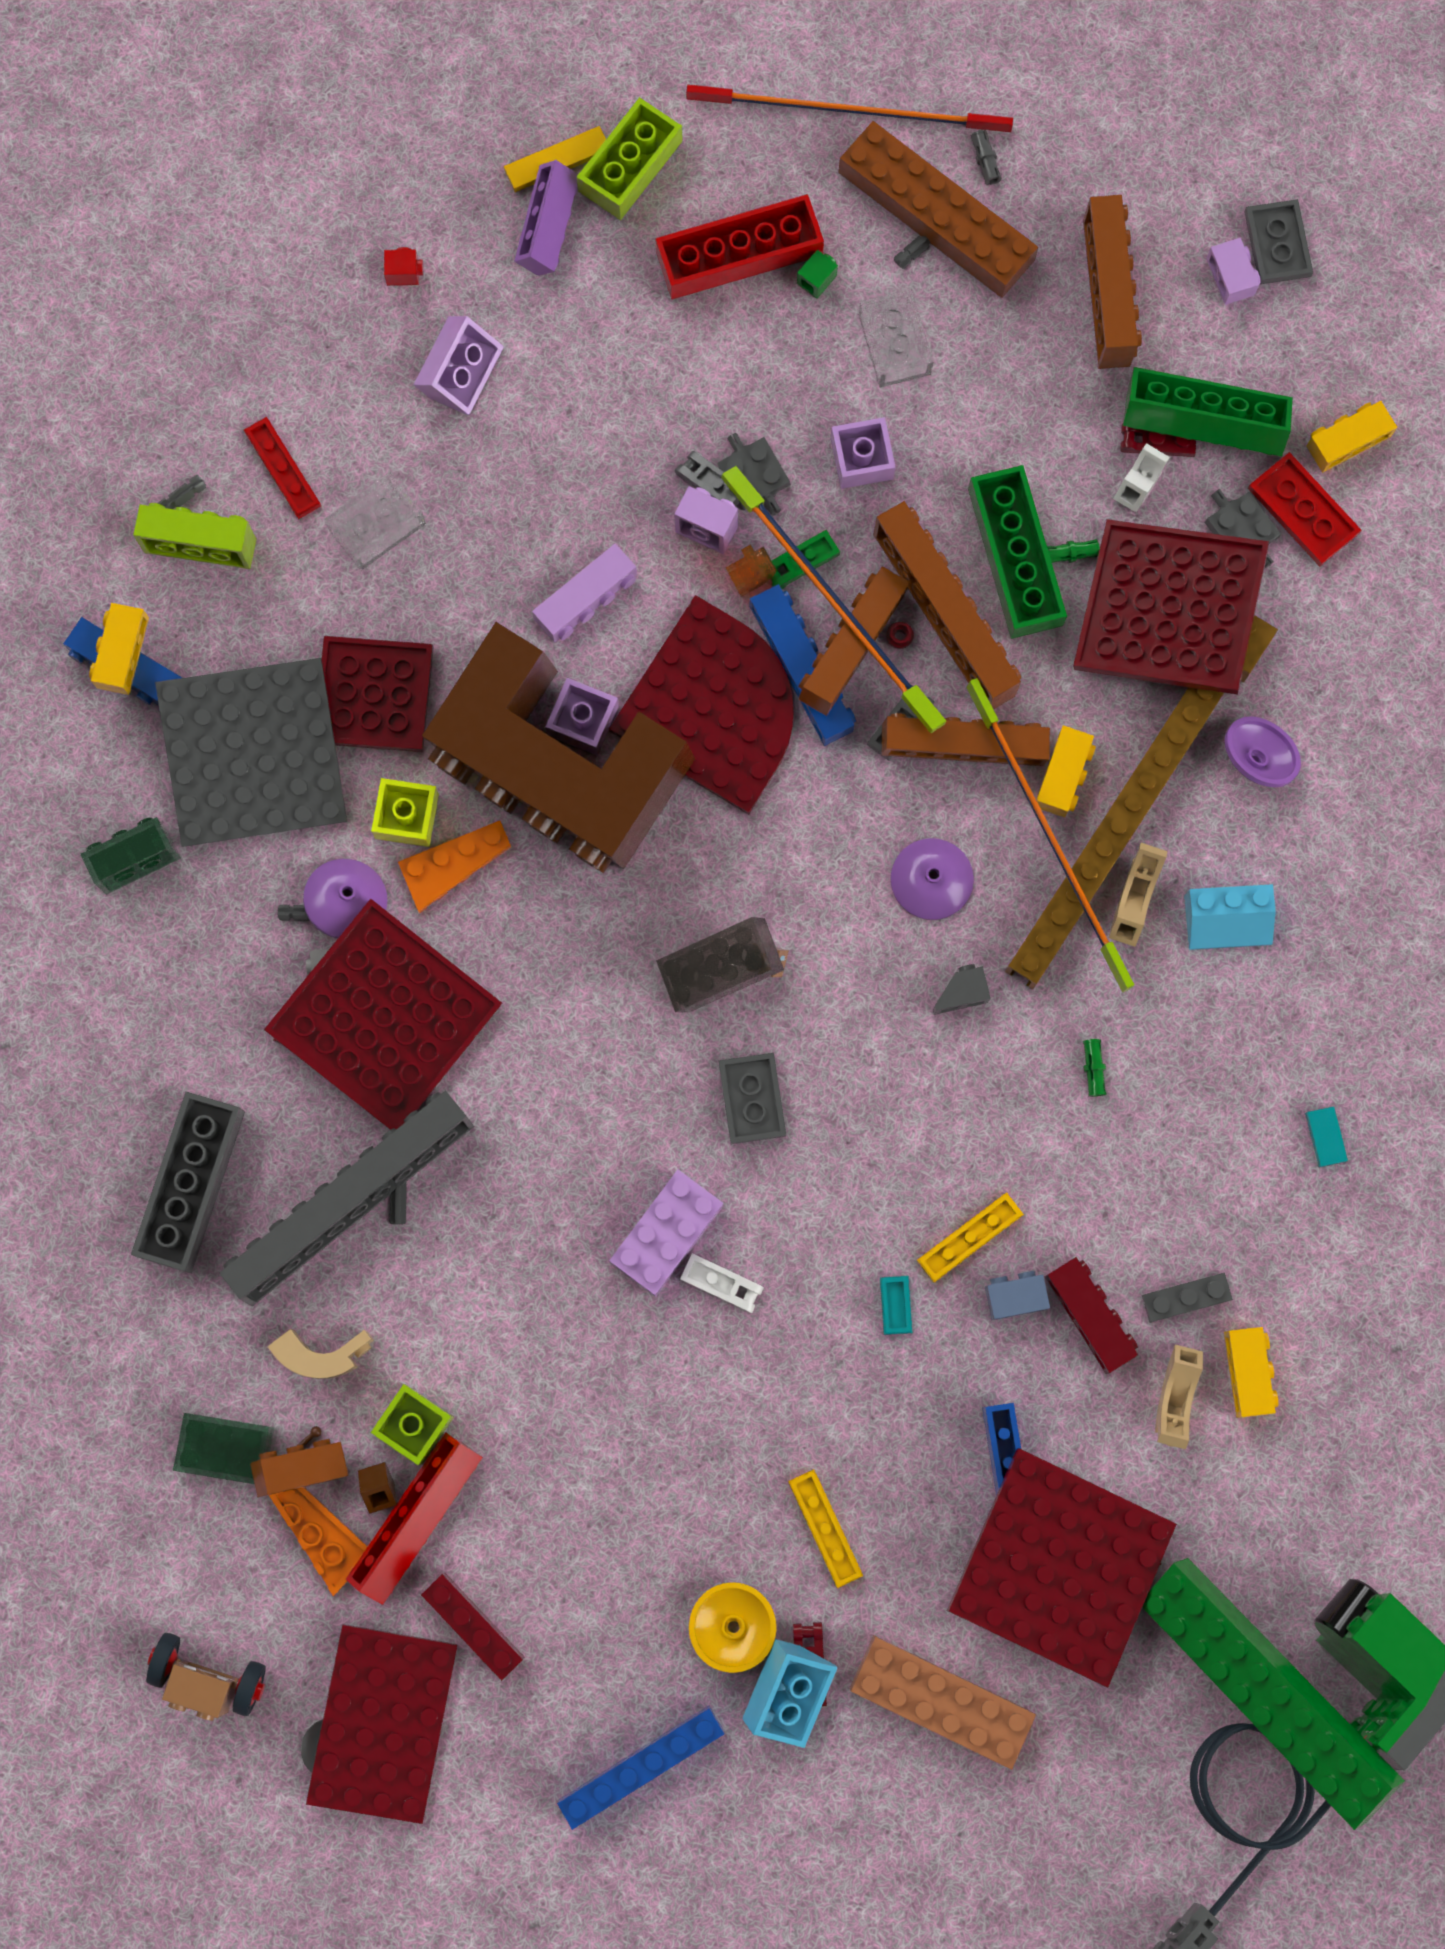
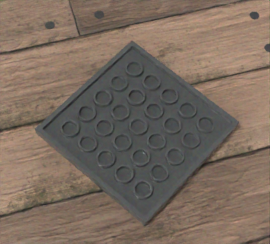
[155,658,347,847]

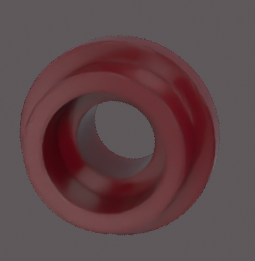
[886,622,914,649]

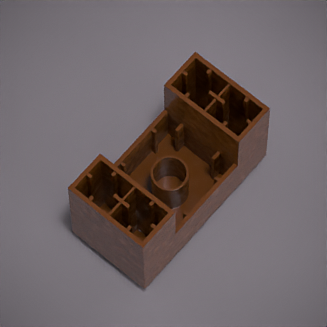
[422,622,696,874]

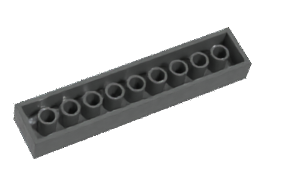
[219,1090,475,1307]

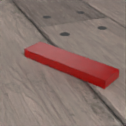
[244,417,321,520]

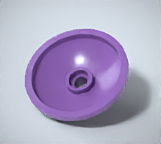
[1225,717,1301,787]
[891,838,974,920]
[303,859,387,939]

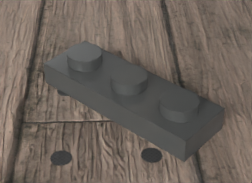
[1142,1273,1233,1323]

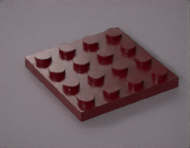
[321,636,434,752]

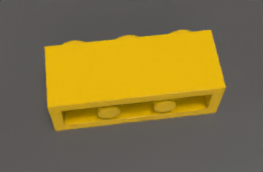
[1306,401,1397,473]
[89,603,149,695]
[1036,725,1096,818]
[1224,1327,1279,1418]

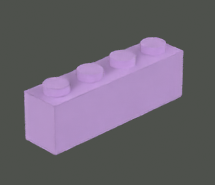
[532,543,637,643]

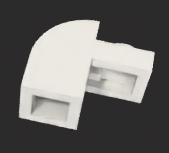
[1113,443,1170,512]

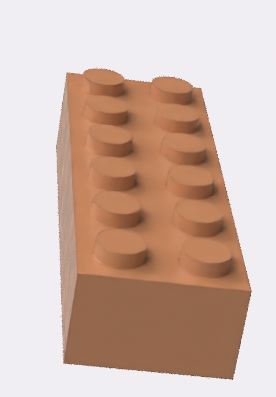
[849,1635,1036,1770]

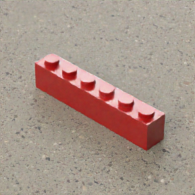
[345,1432,483,1605]

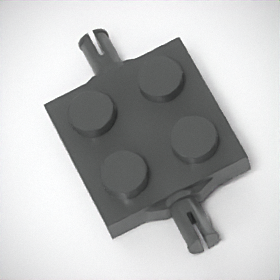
[717,433,791,516]
[1204,489,1281,569]

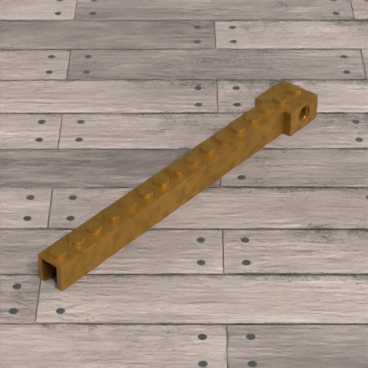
[1005,615,1278,990]

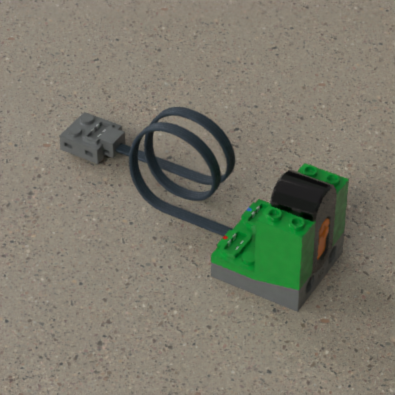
[1153,1578,1445,1949]

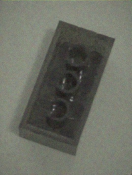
[656,917,784,1013]

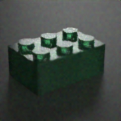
[80,817,181,895]
[173,1413,275,1484]

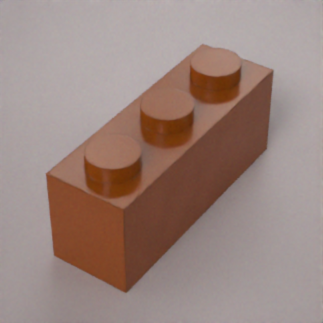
[250,1439,348,1498]

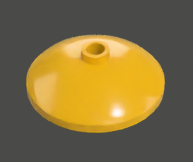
[689,1582,777,1673]

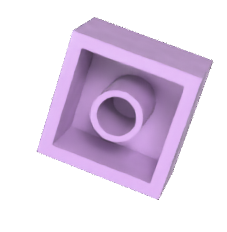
[830,417,896,489]
[674,486,738,555]
[545,678,619,756]

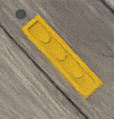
[504,126,606,192]
[916,1192,1024,1283]
[788,1469,863,1588]

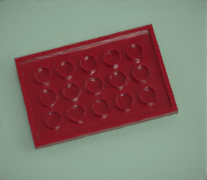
[306,1624,458,1824]

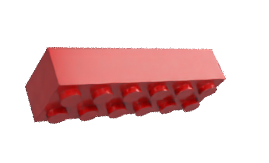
[655,194,824,300]

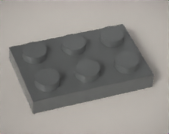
[1244,199,1313,285]
[718,1052,786,1145]

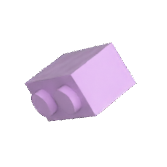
[1206,237,1260,305]

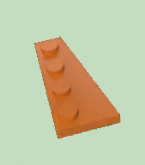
[398,820,511,914]
[269,1487,368,1596]

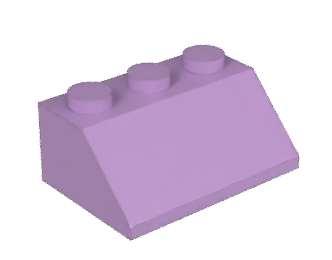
[413,316,504,415]

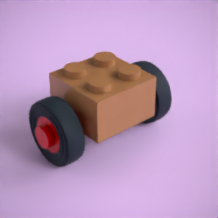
[146,1633,266,1721]

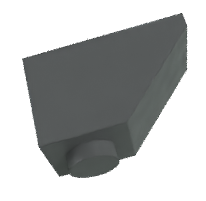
[933,964,991,1015]

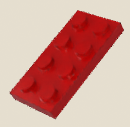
[1248,452,1362,567]

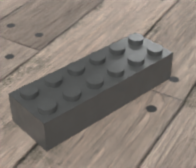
[131,1091,245,1274]

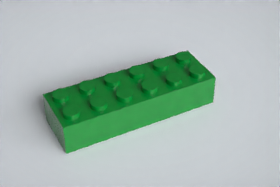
[1123,367,1293,456]
[968,465,1067,639]

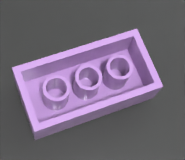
[609,1169,723,1297]

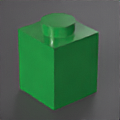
[796,250,838,299]

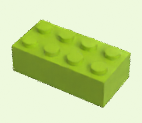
[577,97,683,221]
[133,503,256,569]

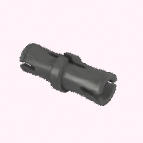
[971,130,1002,185]

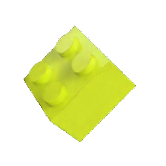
[371,778,439,847]

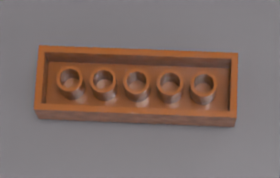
[1083,195,1142,369]

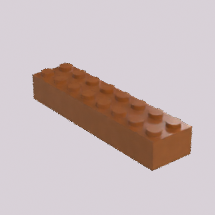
[838,121,1039,298]
[873,501,1021,710]

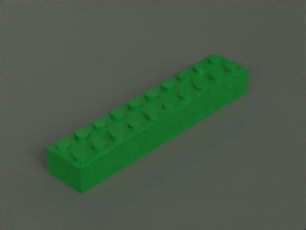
[1142,1558,1405,1830]

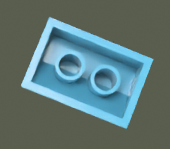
[1184,884,1276,950]
[742,1639,837,1748]

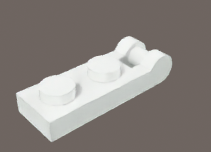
[680,1253,764,1313]

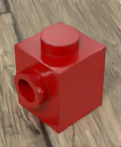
[384,247,424,286]

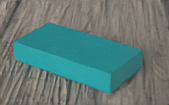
[1305,1106,1348,1168]
[880,1276,913,1335]

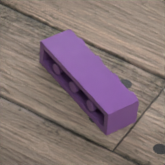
[514,160,578,276]

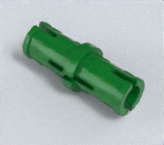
[1047,539,1100,563]
[1083,1039,1107,1097]

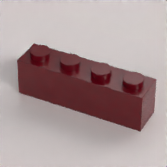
[1044,1257,1138,1374]
[421,1573,525,1681]

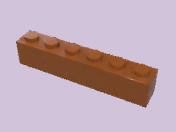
[798,566,910,716]
[881,713,1050,766]

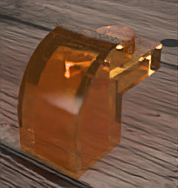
[725,544,776,597]

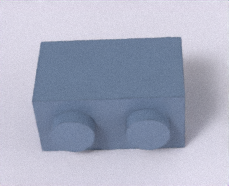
[985,1271,1050,1320]

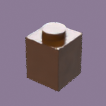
[358,1462,397,1514]

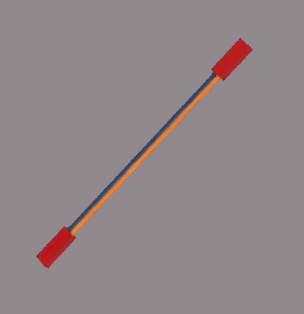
[686,84,1014,133]

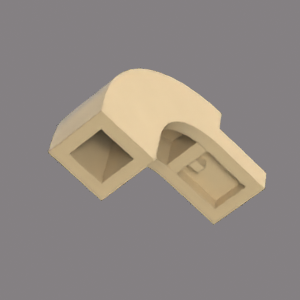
[1109,843,1168,947]
[267,1329,374,1379]
[1155,1345,1203,1449]

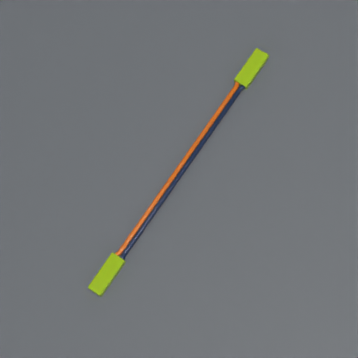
[721,466,946,733]
[966,678,1135,993]

